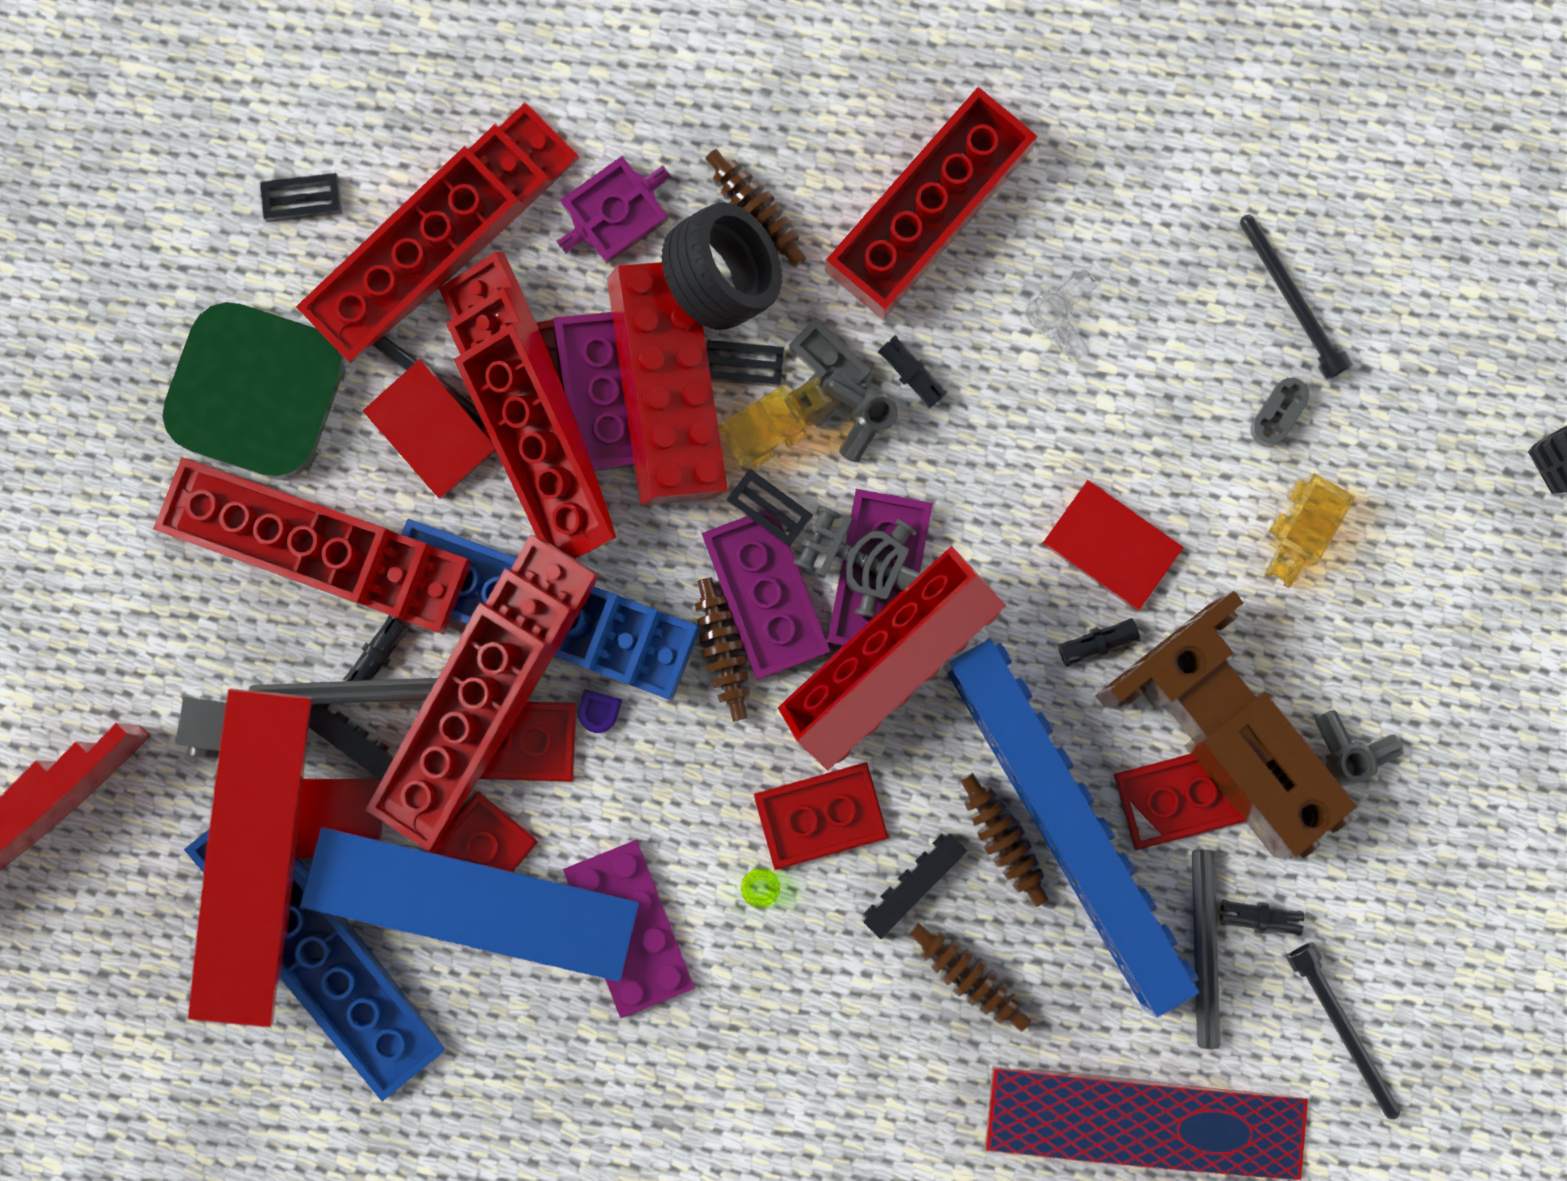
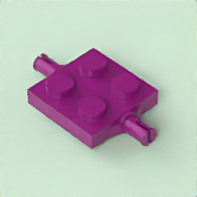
[556,156,672,265]

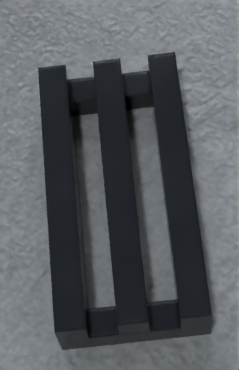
[260,173,342,222]
[706,340,784,387]
[726,469,813,548]

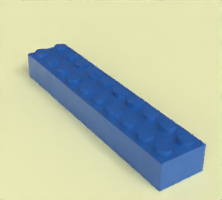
[943,638,1199,1018]

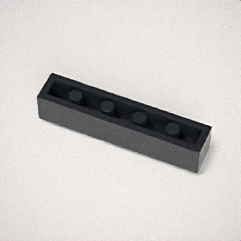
[309,704,394,781]
[862,833,968,940]

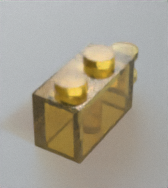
[718,377,832,468]
[1264,473,1356,588]

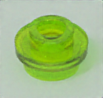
[741,868,780,908]

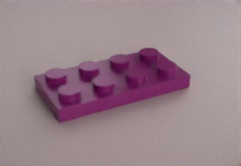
[552,312,634,471]
[827,489,933,646]
[701,506,830,680]
[563,839,695,1019]

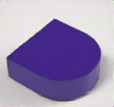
[578,689,623,733]

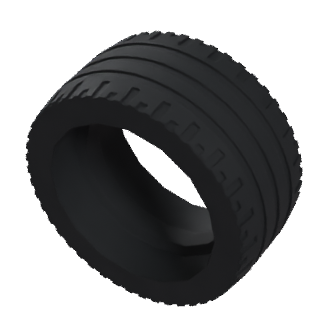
[661,202,782,330]

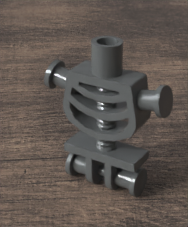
[793,505,921,619]

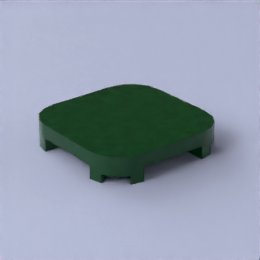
[162,302,346,480]

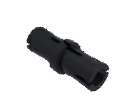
[878,335,948,409]
[343,615,410,681]
[1057,618,1140,668]
[1219,899,1304,937]

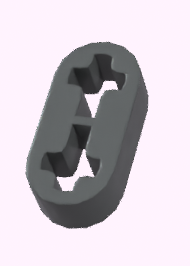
[1251,378,1309,446]

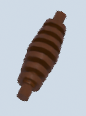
[705,149,807,267]
[695,577,750,722]
[960,773,1049,907]
[908,923,1032,1032]

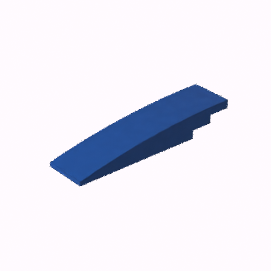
[401,518,701,701]
[300,828,639,982]
[184,829,446,1102]

